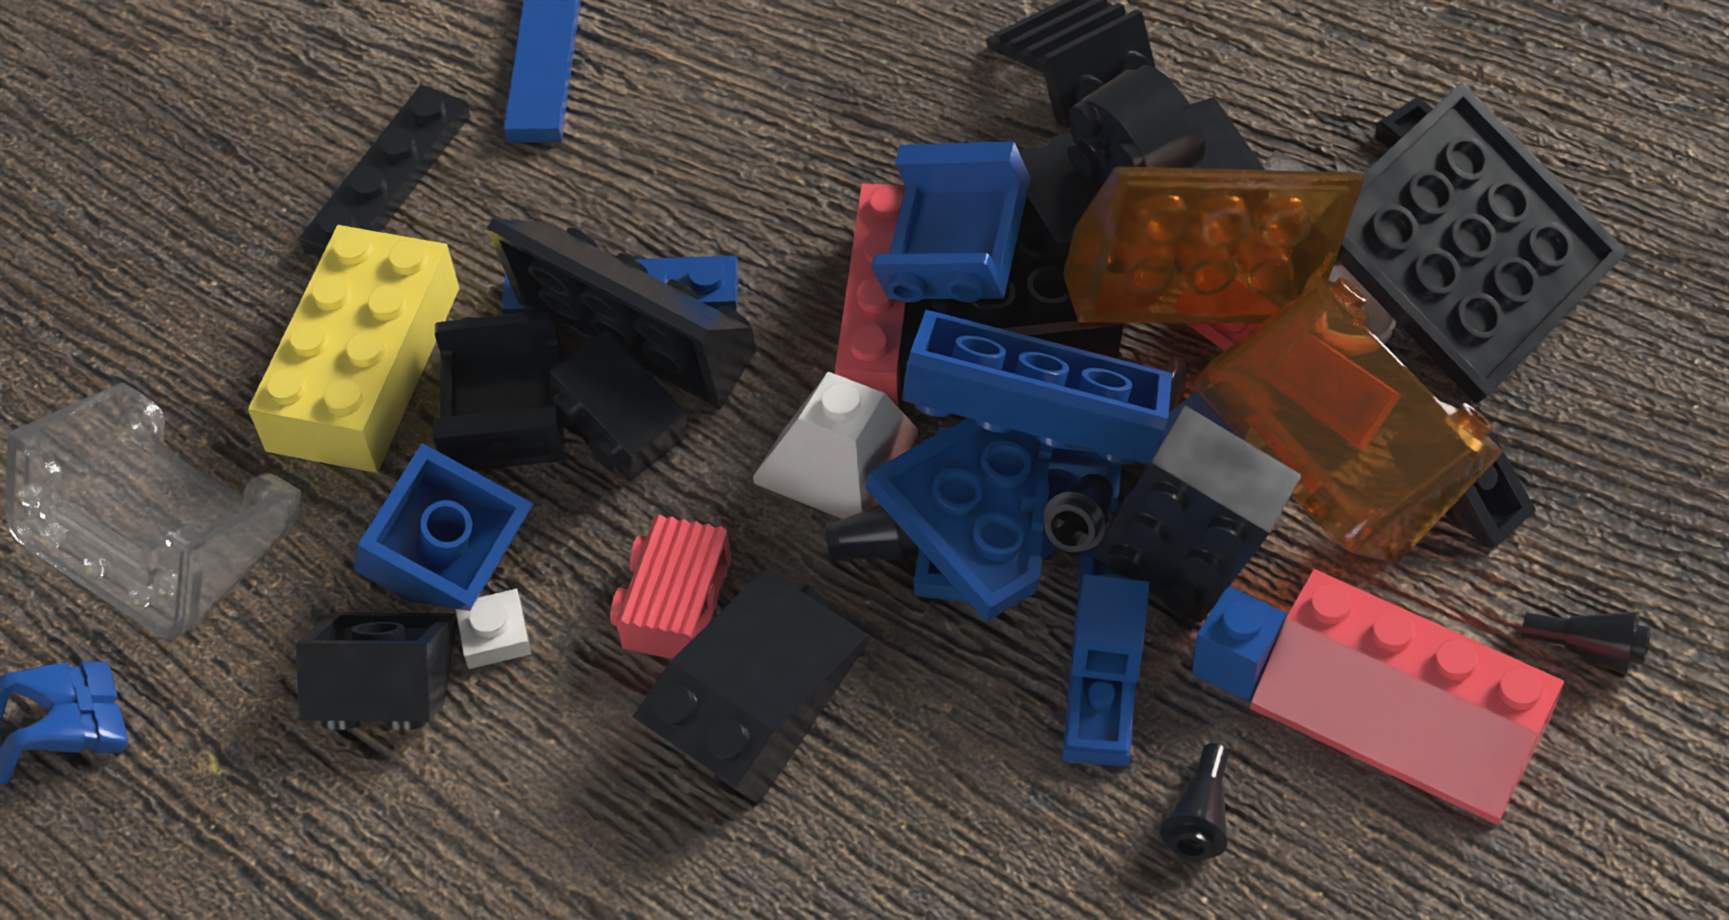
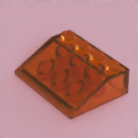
[1063,167,1364,324]

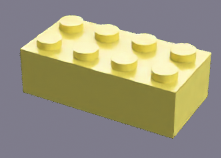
[248,225,460,473]

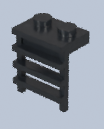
[985,0,1156,128]

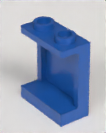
[871,141,1030,302]

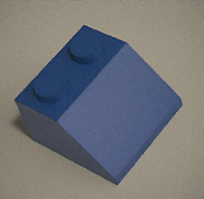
[354,443,533,611]

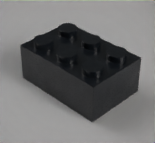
[1091,405,1302,622]

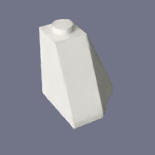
[753,372,918,519]

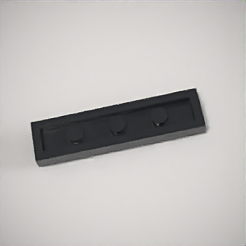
[299,84,471,259]

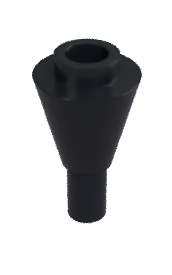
[1522,611,1651,677]
[1159,743,1229,861]

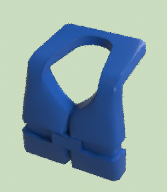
[0,661,129,785]

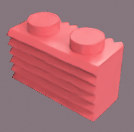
[610,514,732,659]

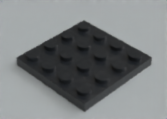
[1306,81,1627,404]

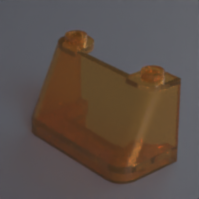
[1193,277,1503,562]

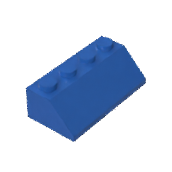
[901,310,1172,465]

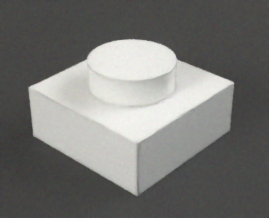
[456,589,532,669]

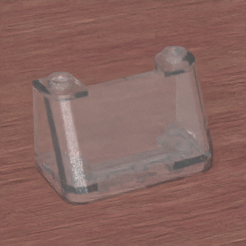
[5,382,301,640]

